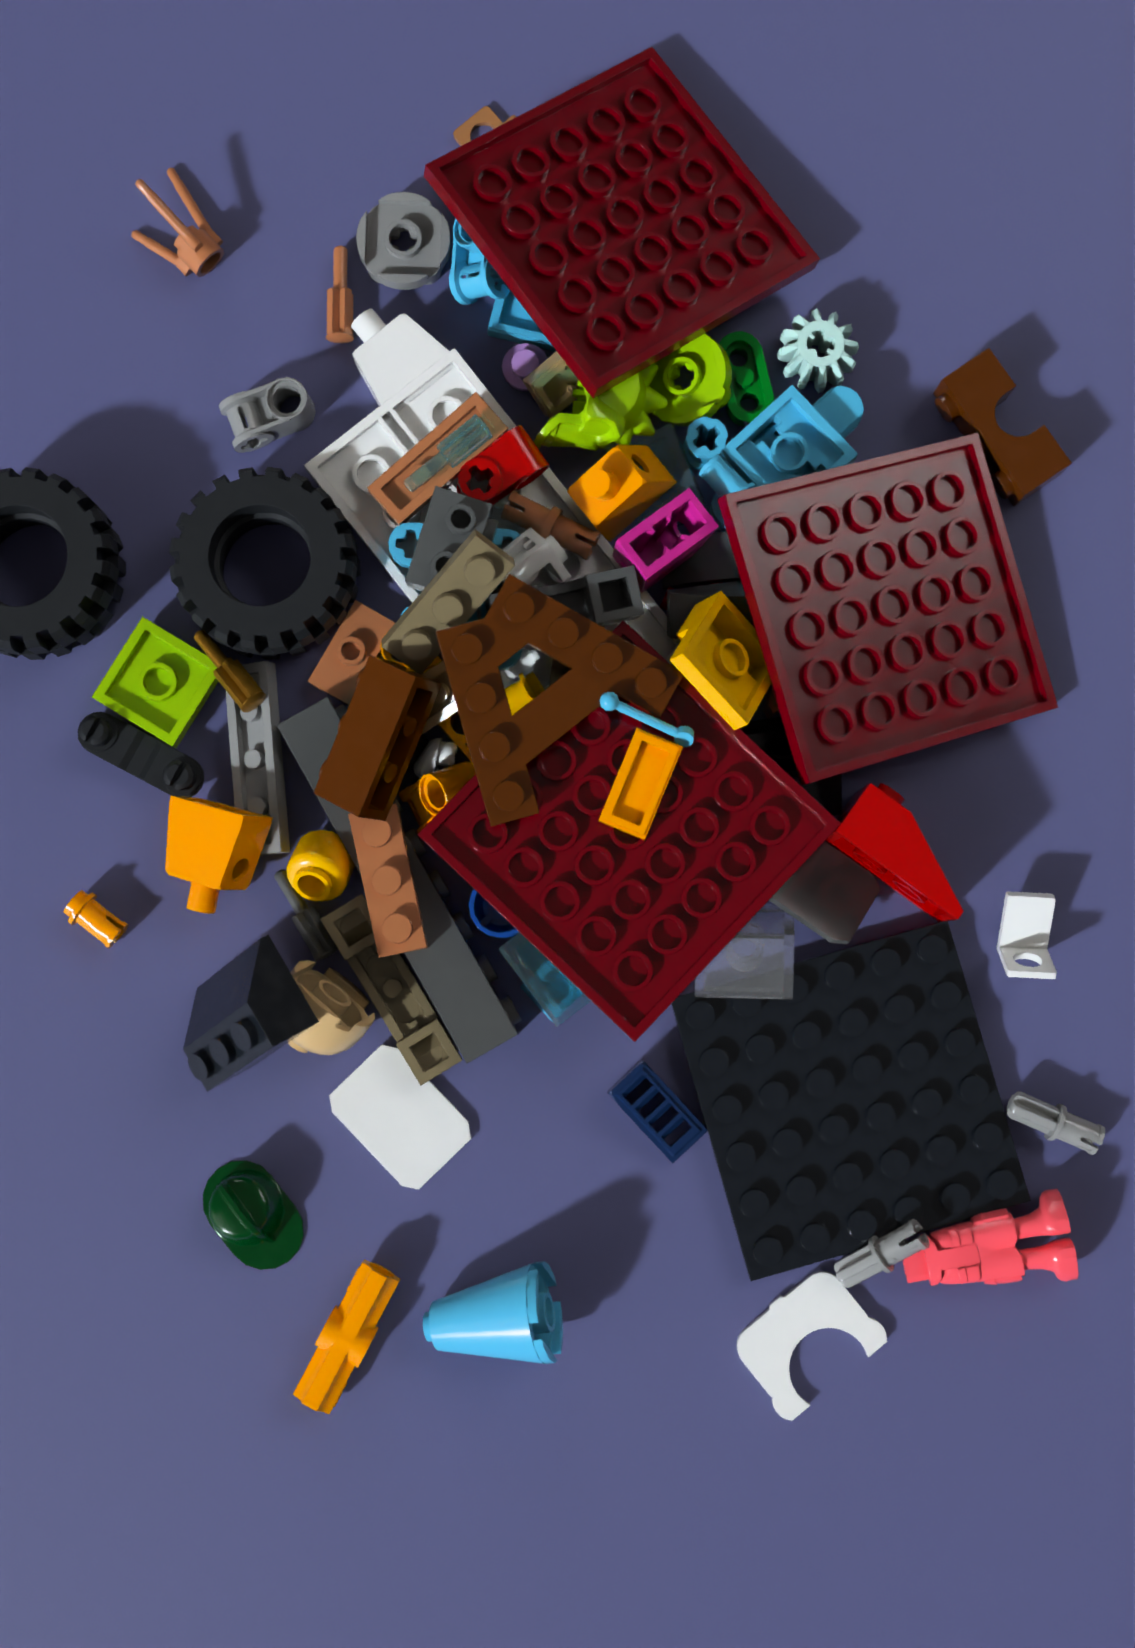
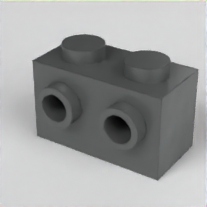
[405,486,499,591]

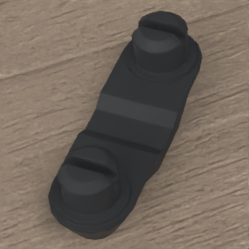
[78,712,204,797]

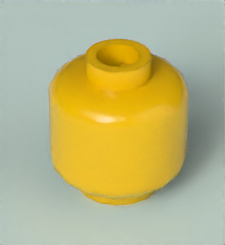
[287,830,355,901]

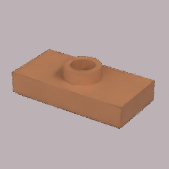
[308,600,395,706]

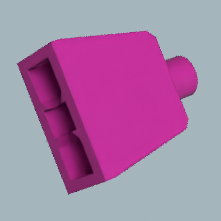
[612,488,719,593]

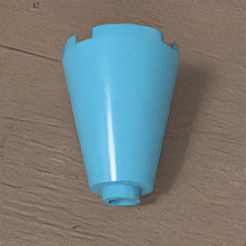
[423,1261,563,1364]

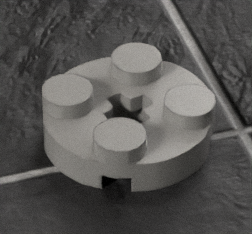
[356,192,451,290]

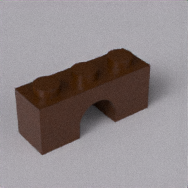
[933,348,1072,506]

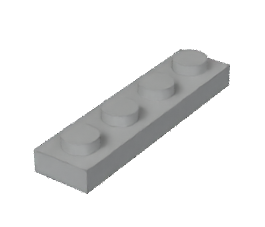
[225,661,290,856]

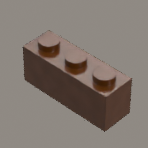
[314,655,442,821]

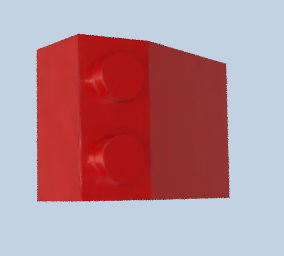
[826,783,964,922]

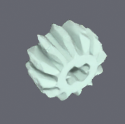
[777,308,859,393]

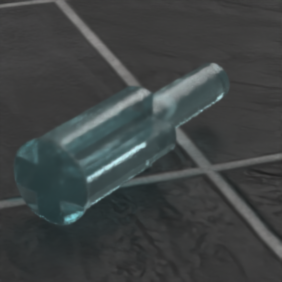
[404,414,493,492]

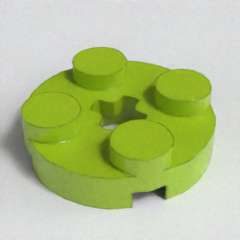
[649,334,732,427]

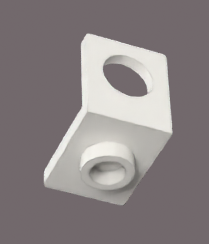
[997,891,1057,979]

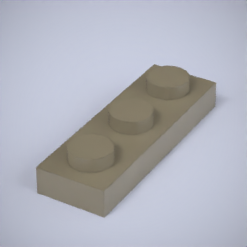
[382,529,515,675]

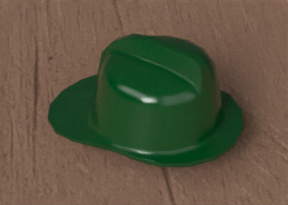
[203,1160,304,1270]

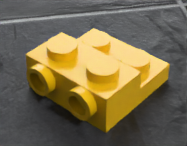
[670,591,771,731]

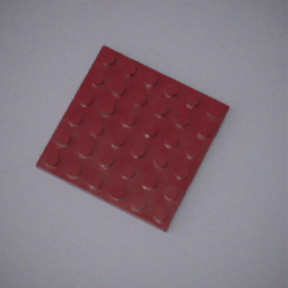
[424,47,820,399]
[717,433,1059,785]
[417,620,841,1042]

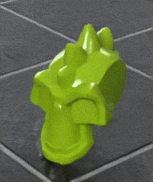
[533,364,668,452]

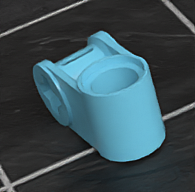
[449,219,510,305]

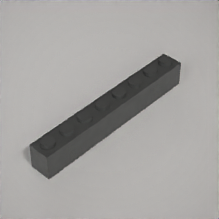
[277,697,522,1063]

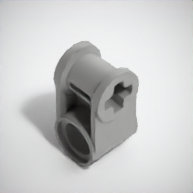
[219,377,316,453]

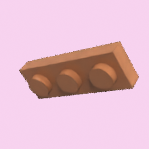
[367,392,508,525]
[348,804,428,958]

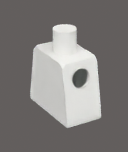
[351,309,455,418]

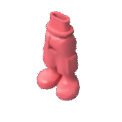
[902,1188,1079,1286]

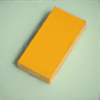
[599,728,683,840]

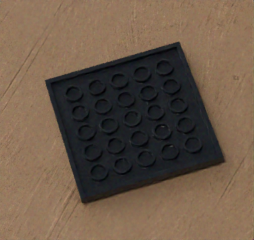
[671,921,1031,1281]

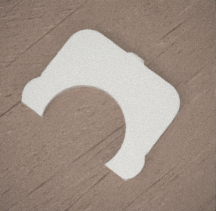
[736,1271,888,1421]

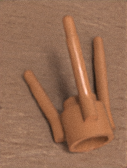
[131,167,224,277]

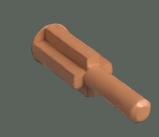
[326,246,354,344]

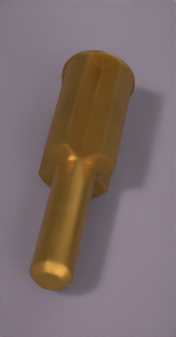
[194,630,266,712]

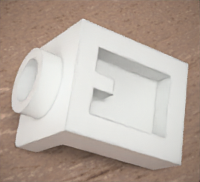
[501,527,571,585]

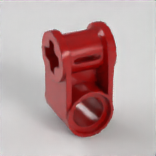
[457,425,550,506]

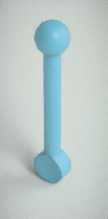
[599,691,694,747]

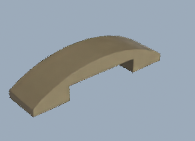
[320,894,463,1085]

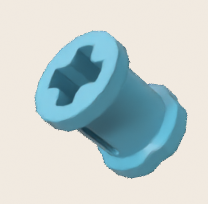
[683,417,728,471]

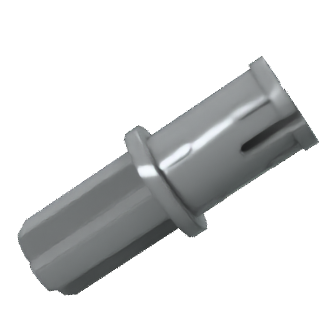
[1006,1091,1105,1155]
[834,1219,930,1288]

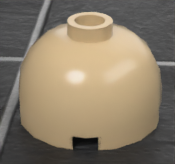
[288,960,375,1055]

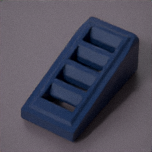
[607,1059,708,1163]

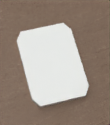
[329,1044,471,1190]

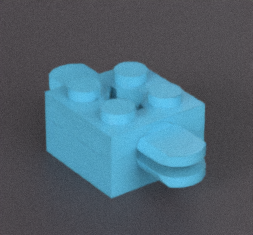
[709,385,864,532]

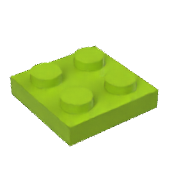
[92,616,219,749]

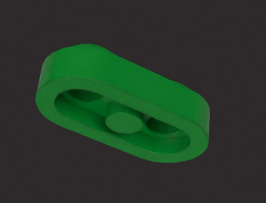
[719,331,774,427]

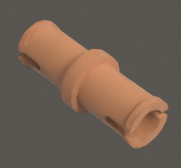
[501,490,601,560]

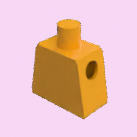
[567,445,677,542]
[165,796,273,914]

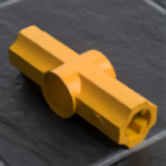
[293,1259,400,1414]

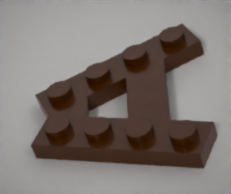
[436,574,683,827]

